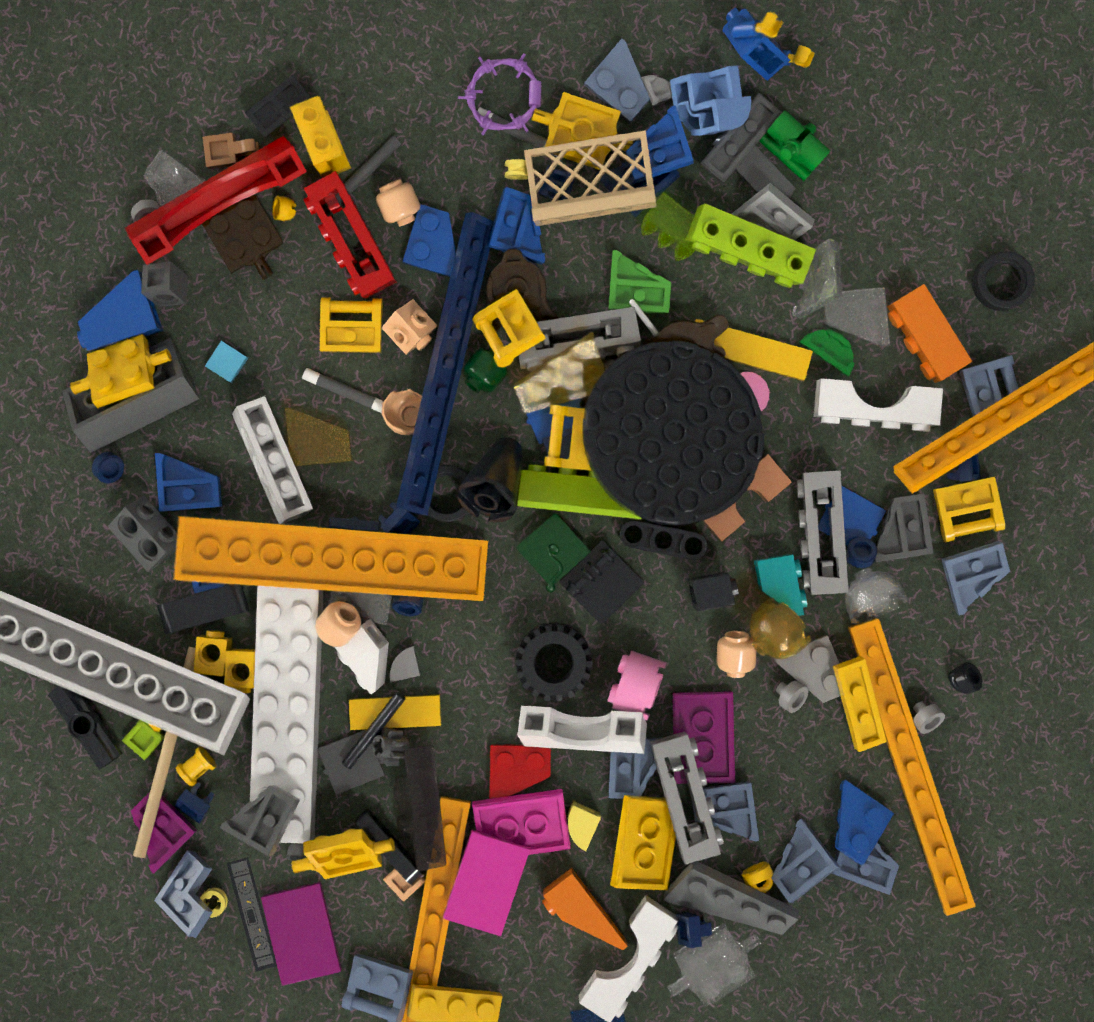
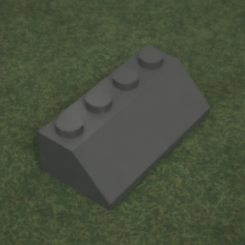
[62,337,199,453]

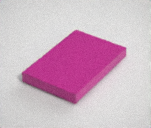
[472,789,571,855]
[443,830,530,936]

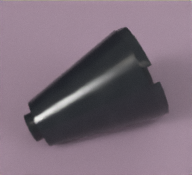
[457,437,524,522]

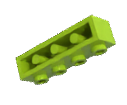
[685,204,816,288]

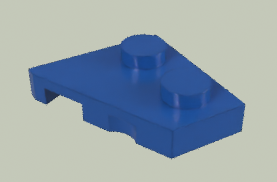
[403,204,456,277]
[155,453,222,512]
[835,780,894,865]

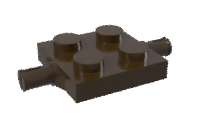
[202,194,283,280]

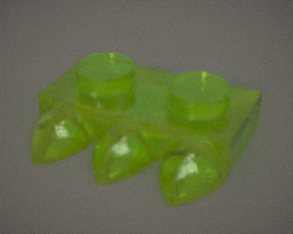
[641,192,696,261]

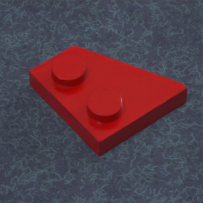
[489,744,551,799]

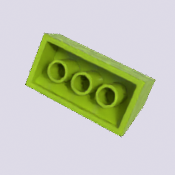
[517,465,641,519]

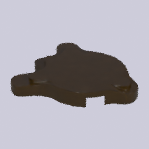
[487,248,558,332]
[642,314,728,358]

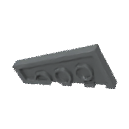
[663,861,799,935]

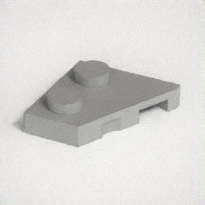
[731,183,814,240]

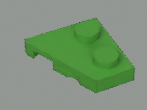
[608,250,671,314]

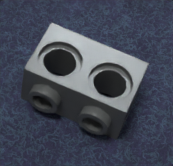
[108,496,177,572]

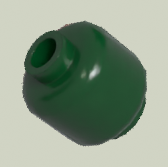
[463,347,508,393]

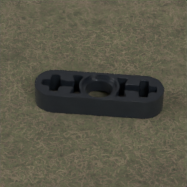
[355,809,425,885]

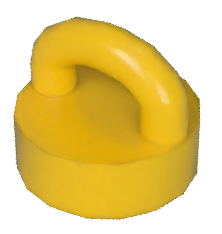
[741,862,774,893]

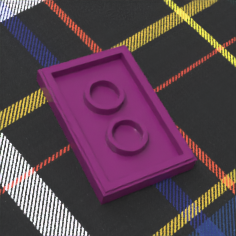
[672,691,735,784]
[261,881,342,986]

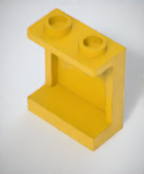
[290,96,351,178]

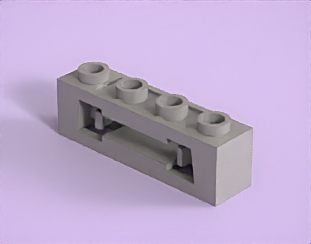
[519,307,641,371]
[796,470,849,595]
[650,732,724,864]

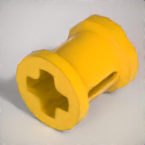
[176,746,217,787]

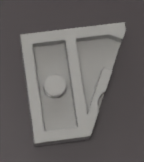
[773,635,841,703]

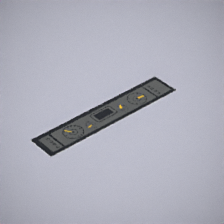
[227,857,277,972]

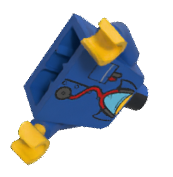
[723,8,815,81]

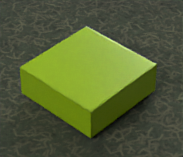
[122,720,165,760]

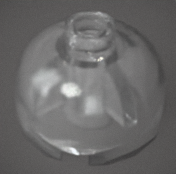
[844,568,908,623]

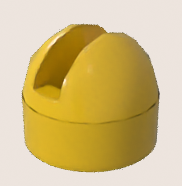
[272,196,297,221]

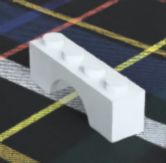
[813,379,943,432]
[517,706,647,754]
[579,895,678,1022]

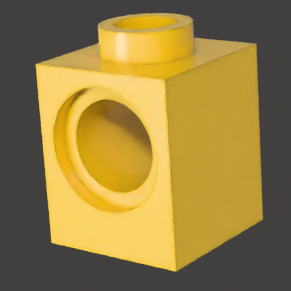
[193,630,232,676]
[224,648,255,693]

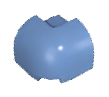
[670,66,751,136]

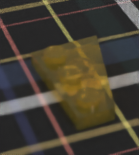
[514,332,606,414]

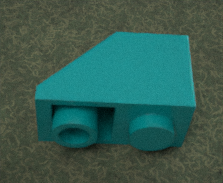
[754,554,807,616]

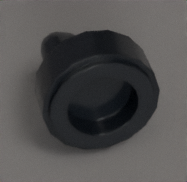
[948,662,983,694]

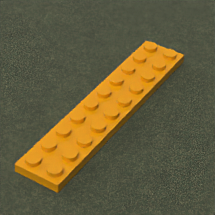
[174,516,488,601]

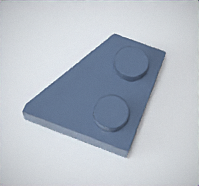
[584,39,650,124]
[941,541,1010,616]
[772,819,840,903]

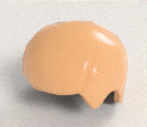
[382,389,422,435]

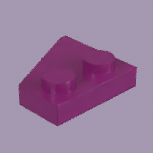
[131,792,197,874]

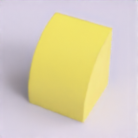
[568,801,601,851]

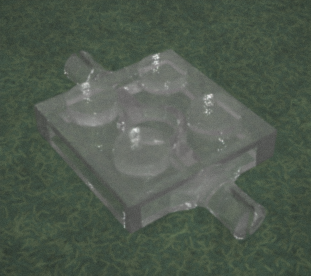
[667,923,762,1008]

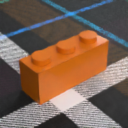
[887,284,973,383]

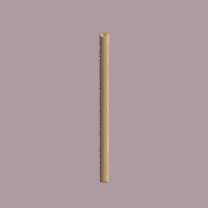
[133,647,195,858]

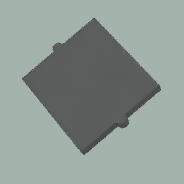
[318,729,385,795]

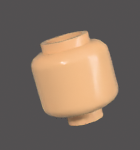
[376,179,421,227]
[315,601,361,647]
[717,631,756,678]

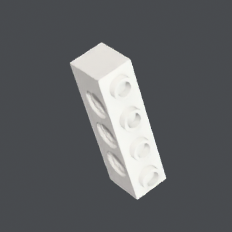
[232,396,313,524]

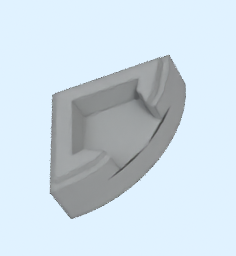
[641,75,673,107]
[390,646,421,682]

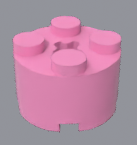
[608,651,667,720]

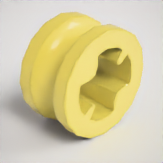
[505,159,528,180]
[200,887,228,918]

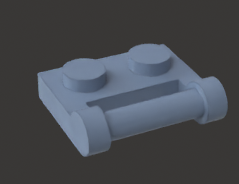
[959,355,1019,417]
[342,954,413,1022]

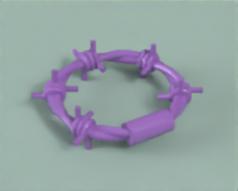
[458,53,541,135]

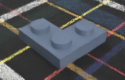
[154,850,213,938]

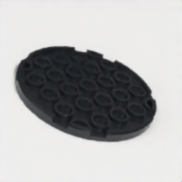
[582,341,764,525]

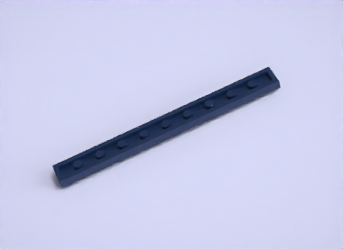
[396,212,494,516]

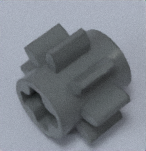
[372,728,410,766]

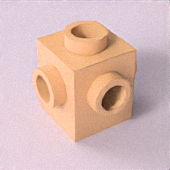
[382,299,437,355]

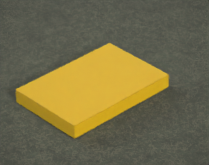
[610,795,676,890]

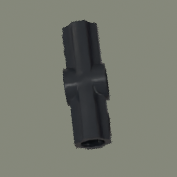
[48,686,123,770]

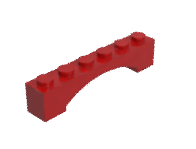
[125,136,307,265]

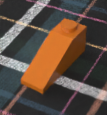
[542,868,628,950]

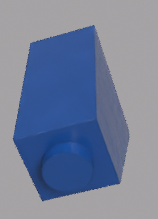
[77,270,163,352]

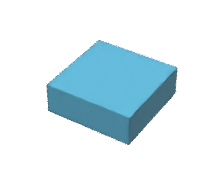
[205,341,248,383]

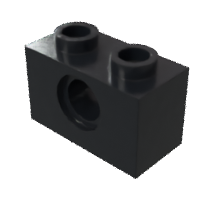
[688,572,739,612]

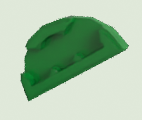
[799,330,854,377]

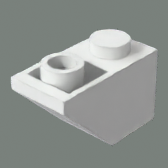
[335,619,389,694]

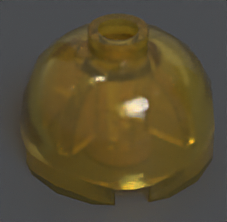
[749,598,811,660]

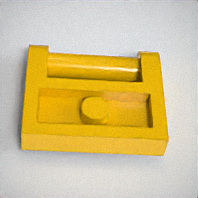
[472,289,546,367]
[320,297,383,353]
[544,405,592,471]
[933,477,1005,543]

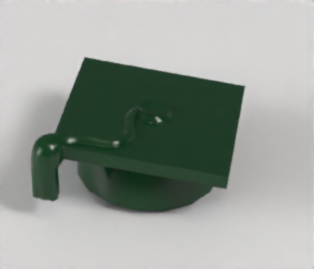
[516,512,591,593]

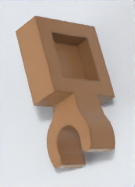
[202,133,259,169]

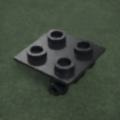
[560,540,644,625]

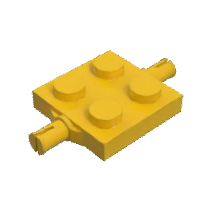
[532,92,633,170]
[70,334,172,408]
[292,829,395,879]

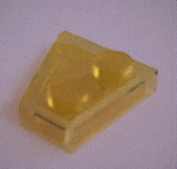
[285,408,352,467]

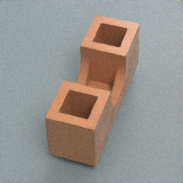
[703,454,792,541]

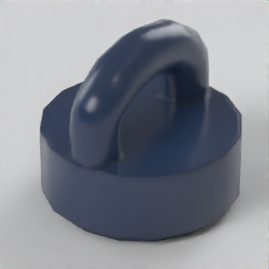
[92,451,124,484]
[846,537,877,568]
[392,595,424,616]

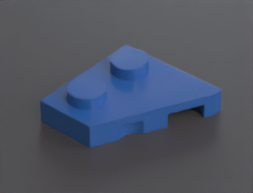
[626,105,694,183]
[487,187,545,264]

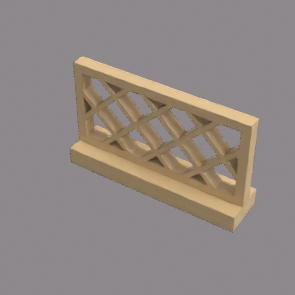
[524,130,657,226]

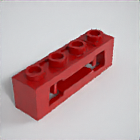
[303,171,397,299]

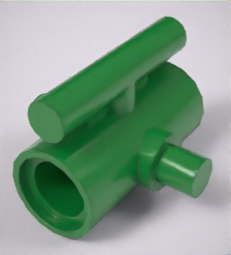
[759,110,831,182]

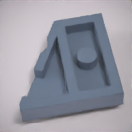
[608,737,660,799]
[691,781,759,841]
[831,843,899,895]

